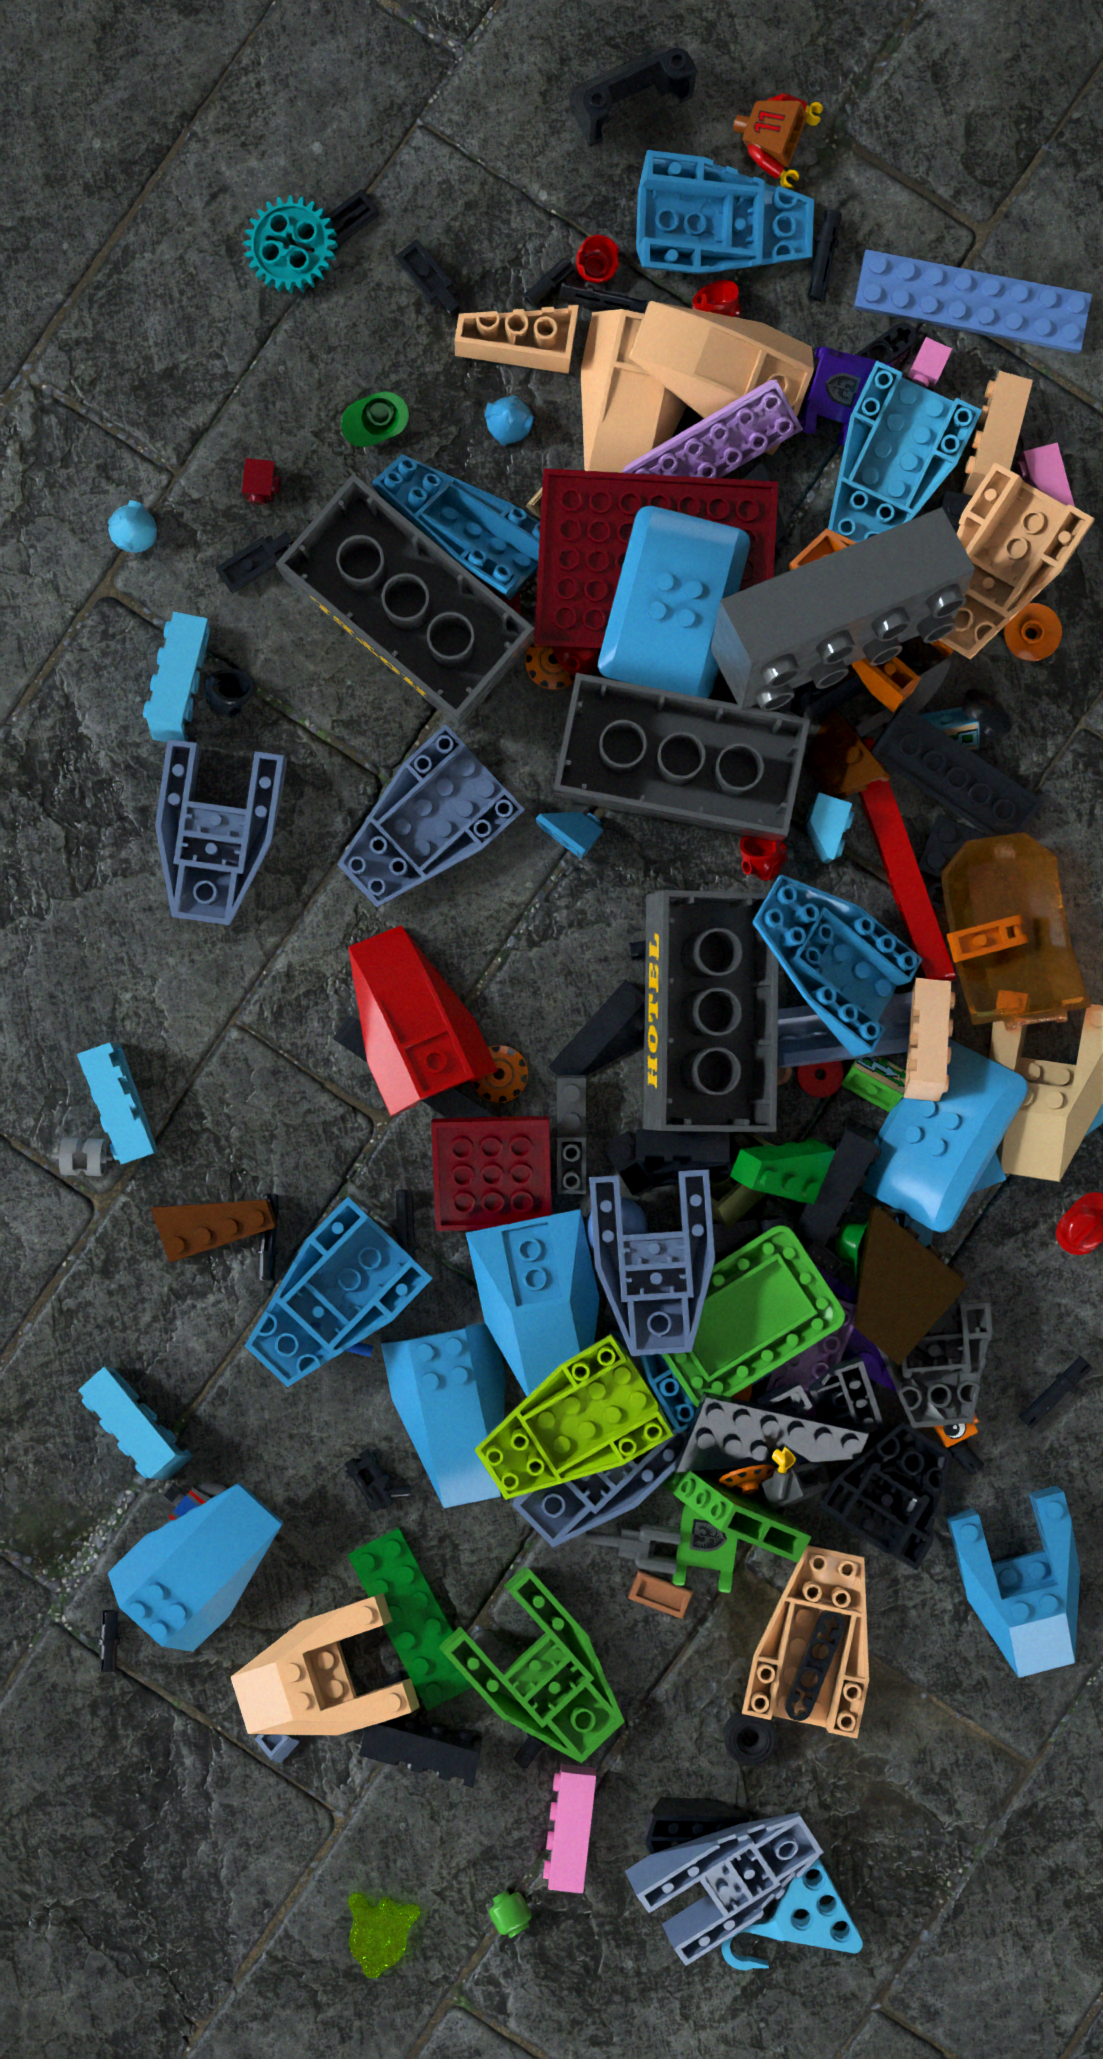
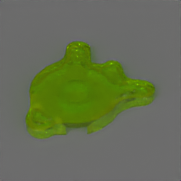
[348,1892,420,1978]

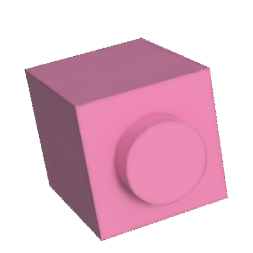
[907,337,952,388]

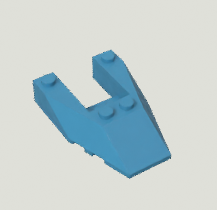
[945,1486,1080,1678]

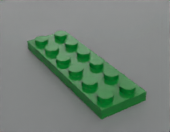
[347,1526,473,1711]

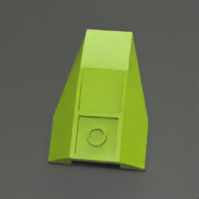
[474,1334,674,1500]

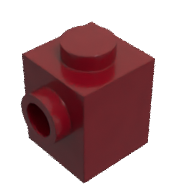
[242,458,281,505]

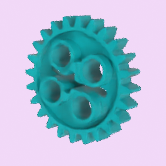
[243,195,338,294]

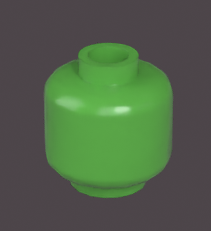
[489,1890,532,1938]

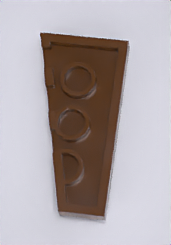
[151,1199,278,1263]

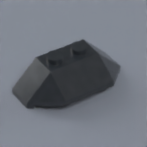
[808,1355,887,1443]
[642,1797,750,1855]

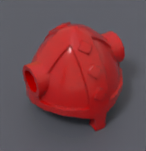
[692,280,741,318]
[553,648,601,677]
[739,836,788,882]

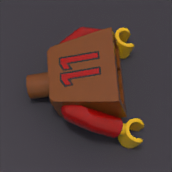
[733,93,823,190]

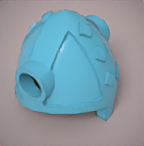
[108,500,157,553]

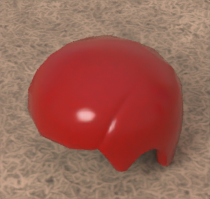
[576,234,619,284]

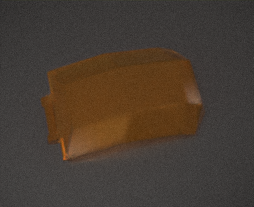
[941,832,1091,1031]

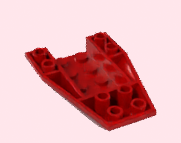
[348,925,498,1117]

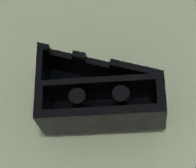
[635,1129,738,1188]

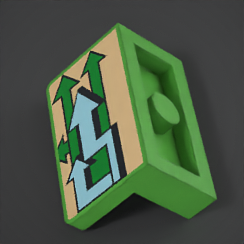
[841,1056,906,1113]

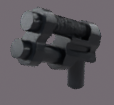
[344,1448,411,1512]

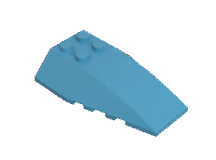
[636,150,814,274]
[245,1197,433,1387]
[381,1321,506,1508]
[108,1482,283,1652]

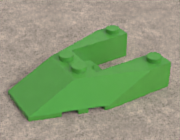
[439,1566,625,1763]

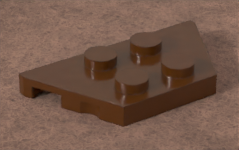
[804,708,891,800]

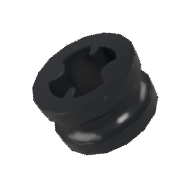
[927,883,953,909]

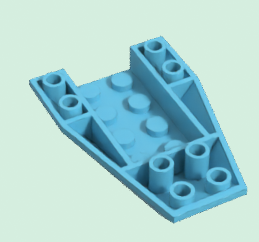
[828,361,982,543]

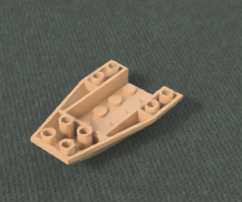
[629,301,814,455]
[581,309,688,473]
[742,1545,869,1739]

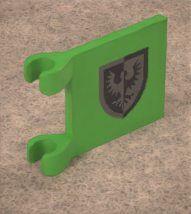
[672,1505,738,1593]

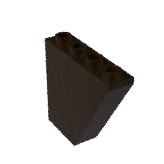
[850,1205,968,1365]

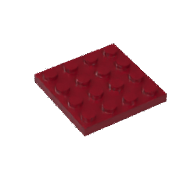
[431,1116,551,1231]

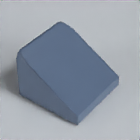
[255,1734,300,1762]

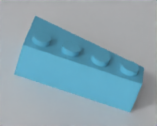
[143,612,210,743]
[77,1042,158,1164]
[78,1366,194,1480]

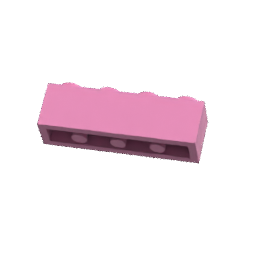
[543,1764,596,1893]

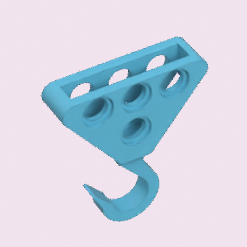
[720,1857,863,1970]

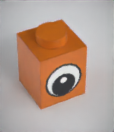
[934,1413,979,1447]

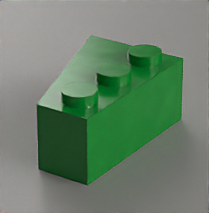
[730,1138,836,1205]

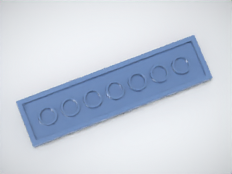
[853,250,1092,354]

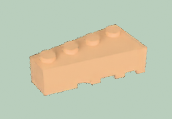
[454,305,579,374]
[962,371,1033,495]
[904,978,955,1102]

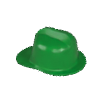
[340,391,409,447]
[835,1222,868,1285]

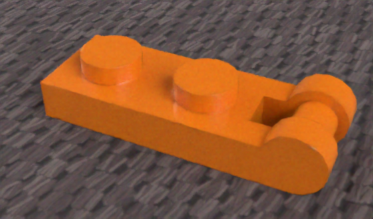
[946,914,1029,962]

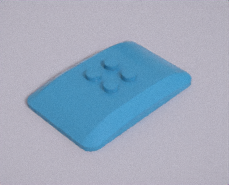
[598,506,750,698]
[862,1039,1029,1233]

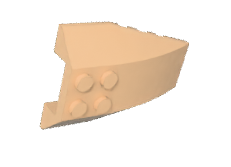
[939,462,1095,659]

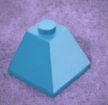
[536,812,603,860]

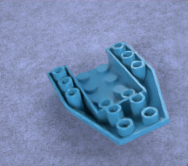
[752,875,923,1057]
[466,1209,600,1396]

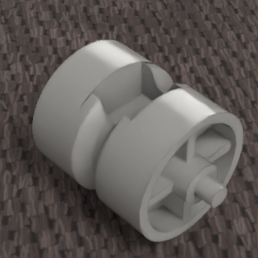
[54,1137,113,1177]

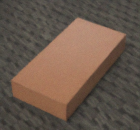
[628,1569,693,1619]

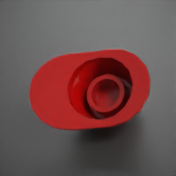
[1056,1192,1103,1255]

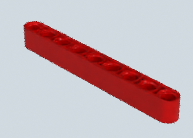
[858,736,956,981]

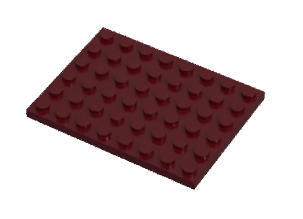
[534,468,779,650]

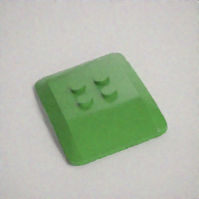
[662,1225,845,1407]

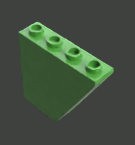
[661,1469,811,1563]

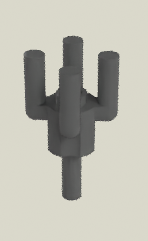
[585,1523,681,1574]

